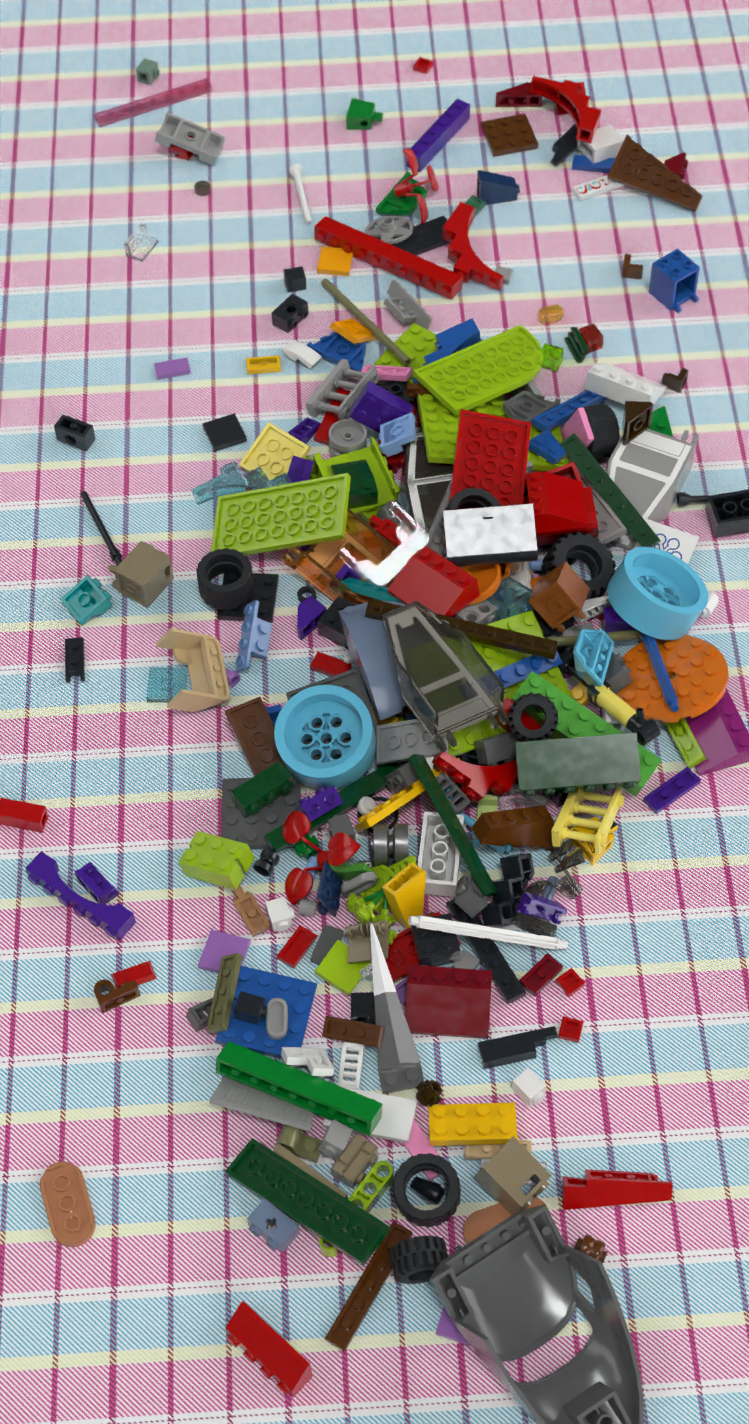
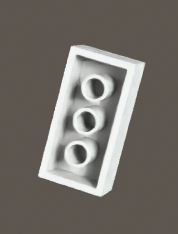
[418,811,464,897]

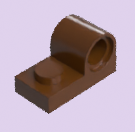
[94,979,141,1014]

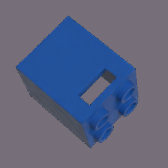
[649,249,700,313]

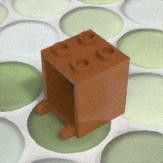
[528,561,590,633]

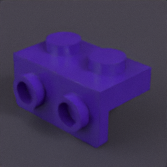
[295,785,343,822]

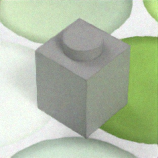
[317,1119,353,1160]

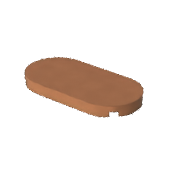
[40,1161,96,1247]
[463,1196,549,1245]

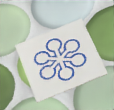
[634,519,699,564]

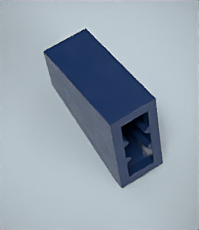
[477,170,520,206]

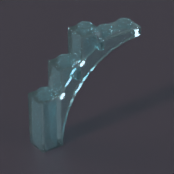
[191,461,292,505]

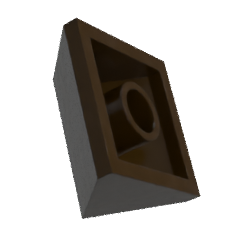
[622,401,653,446]

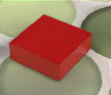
[413,57,433,74]
[555,968,585,997]
[558,1016,584,1043]

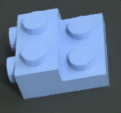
[379,412,416,457]

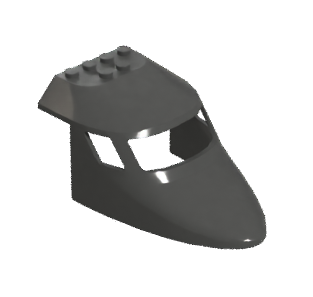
[430,1204,644,1424]

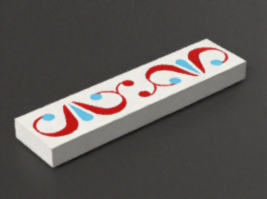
[572,175,625,201]

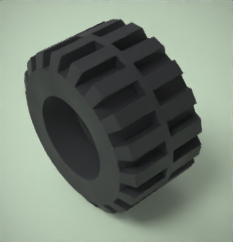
[508,692,558,742]
[389,1235,448,1284]

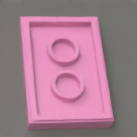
[560,407,595,448]

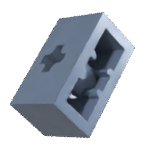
[247,1198,300,1253]

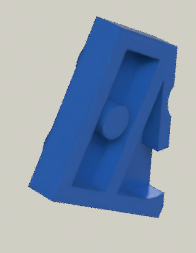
[529,429,566,464]

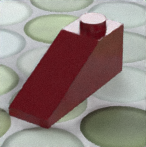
[495,82,542,107]

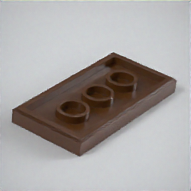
[225,697,286,776]

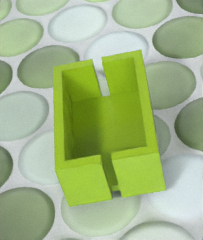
[178,831,255,890]

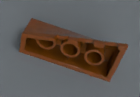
[472,805,554,851]

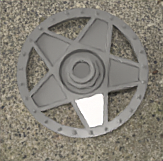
[365,216,413,244]

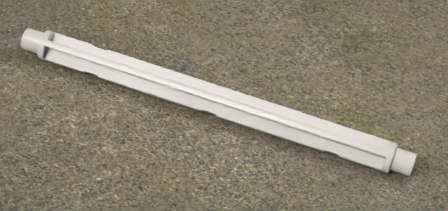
[408,915,568,950]

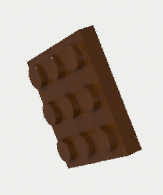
[481,114,538,157]

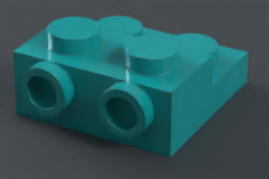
[61,575,113,626]

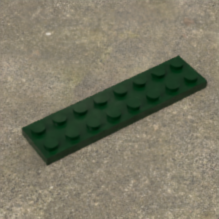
[225,1138,390,1266]

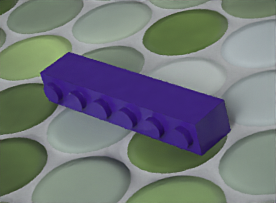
[407,99,470,172]

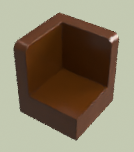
[622,254,643,279]

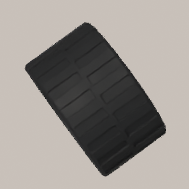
[571,404,620,459]
[442,487,500,532]
[196,548,254,610]
[393,1153,461,1227]

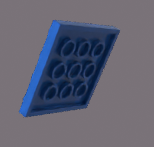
[215,966,317,1059]

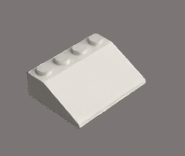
[584,363,667,405]

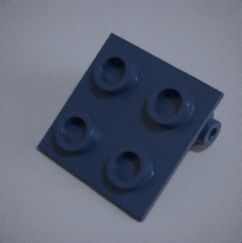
[317,862,343,917]

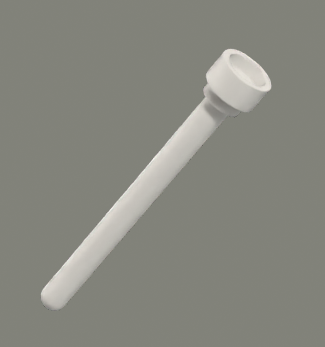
[289,164,311,224]

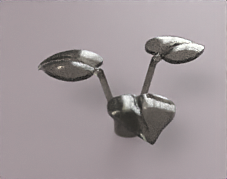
[527,839,585,899]

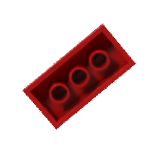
[225,1301,313,1398]

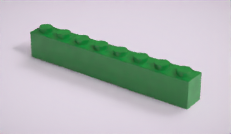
[216,1041,382,1136]

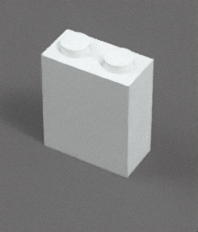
[577,125,625,164]

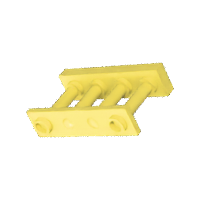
[551,786,624,854]

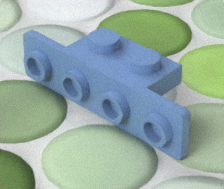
[235,600,272,673]

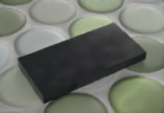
[391,215,451,256]

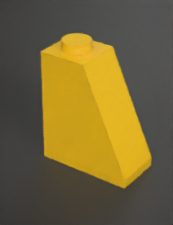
[382,862,426,929]

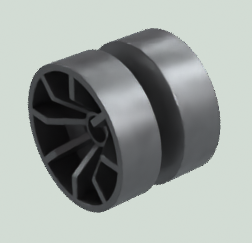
[371,823,409,866]

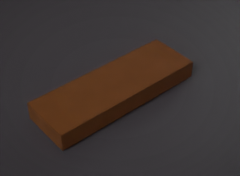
[322,1016,384,1048]

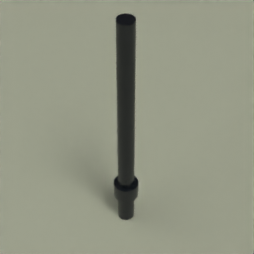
[80,491,123,566]

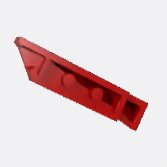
[562,1169,673,1210]

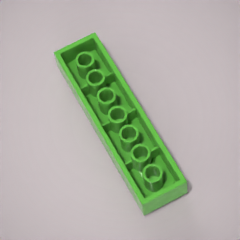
[511,671,662,797]

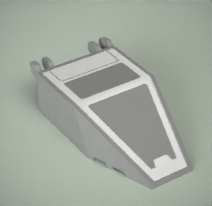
[600,429,699,551]

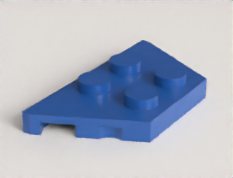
[307,332,366,372]

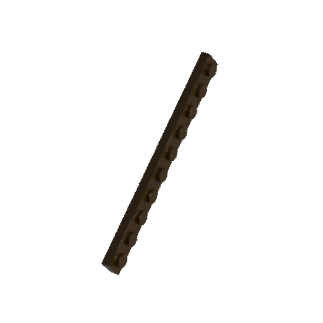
[365,599,558,660]

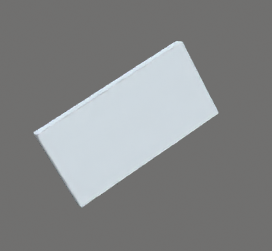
[323,1086,417,1143]

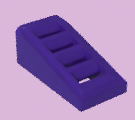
[288,417,321,444]

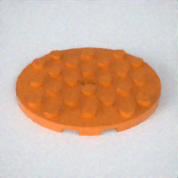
[616,635,729,723]

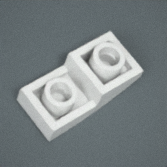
[283,341,322,369]

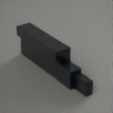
[550,124,578,167]
[478,1026,558,1069]

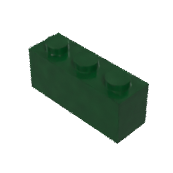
[231,761,294,818]

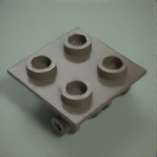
[345,920,389,963]

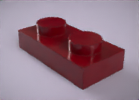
[519,953,563,997]

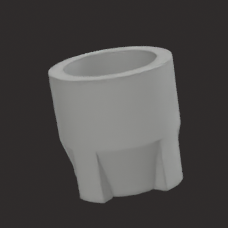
[298,899,317,917]

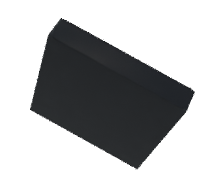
[202,413,247,452]

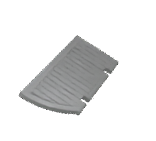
[209,1076,313,1131]

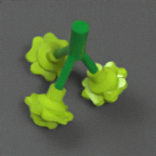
[346,876,397,927]

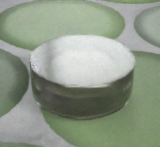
[194,181,211,196]

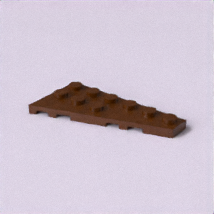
[607,134,703,212]

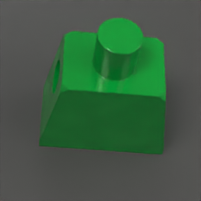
[346,98,383,130]

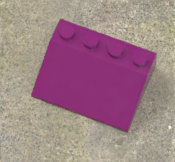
[685,688,749,776]

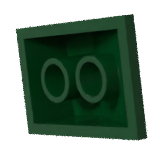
[331,459,378,509]

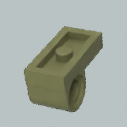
[276,1124,321,1163]

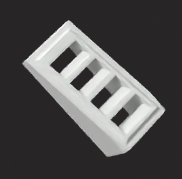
[573,596,612,623]
[338,1042,364,1090]

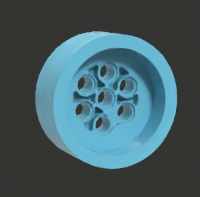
[607,547,709,640]
[274,685,377,790]

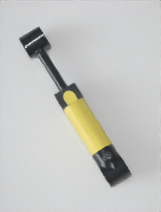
[558,650,661,746]

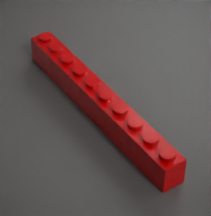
[314,216,463,300]

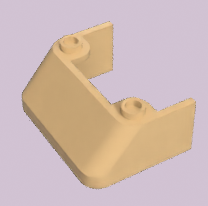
[156,628,230,712]

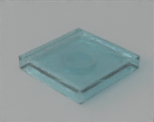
[146,667,188,703]

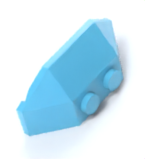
[573,629,614,687]

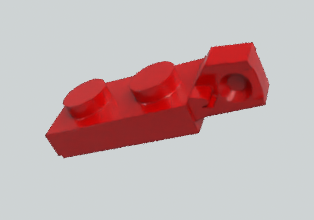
[369,515,416,552]

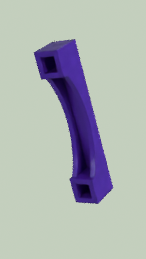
[25,851,136,940]

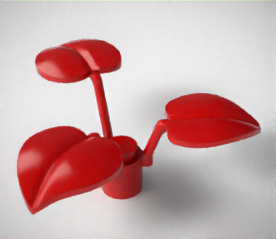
[394,148,439,224]
[282,811,361,905]

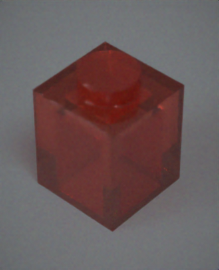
[579,323,604,354]

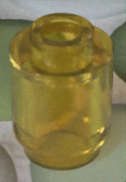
[538,304,564,324]

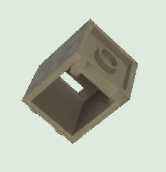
[109,541,174,608]
[474,1136,552,1215]

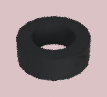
[297,586,317,602]

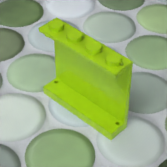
[313,437,400,517]

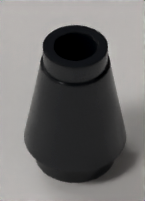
[410,1176,445,1205]

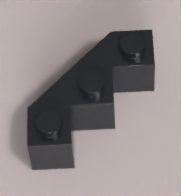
[481,853,535,926]

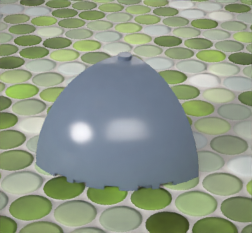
[339,601,442,720]

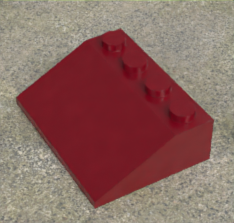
[405,964,492,1039]

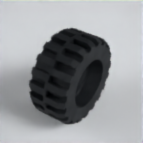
[541,532,616,600]

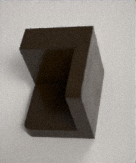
[662,368,689,393]

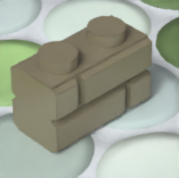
[331,1134,379,1189]

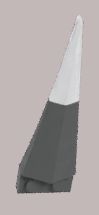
[370,924,424,1094]

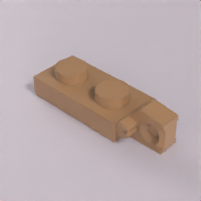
[232,885,271,937]

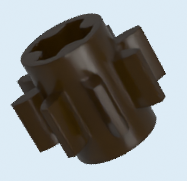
[416,1079,442,1107]

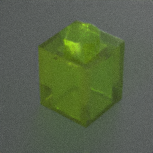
[541,343,564,372]

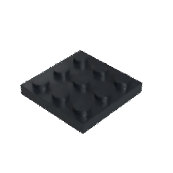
[217,573,279,623]

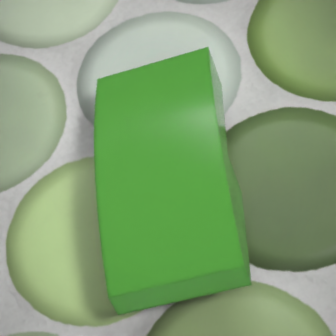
[329,861,373,881]

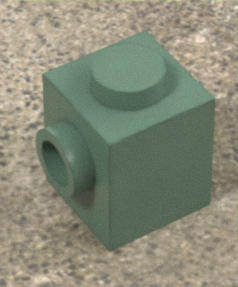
[136,58,160,85]

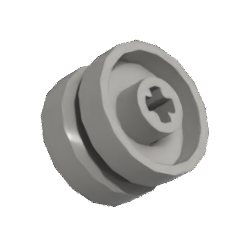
[329,419,367,457]

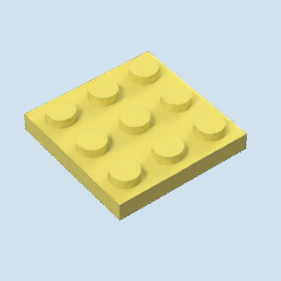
[239,422,311,487]

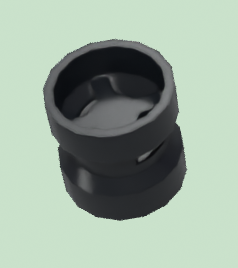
[253,849,280,877]

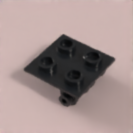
[351,992,376,1025]

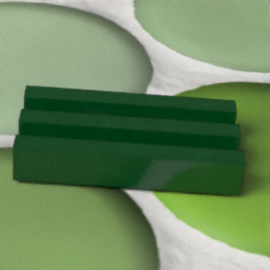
[564,327,590,363]

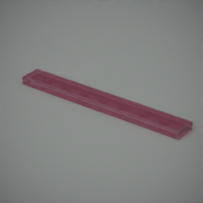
[93,78,213,128]

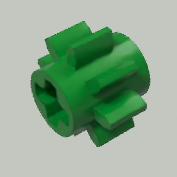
[295,834,320,859]

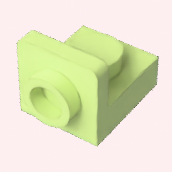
[477,795,498,819]

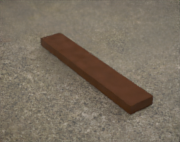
[325,1221,413,1352]

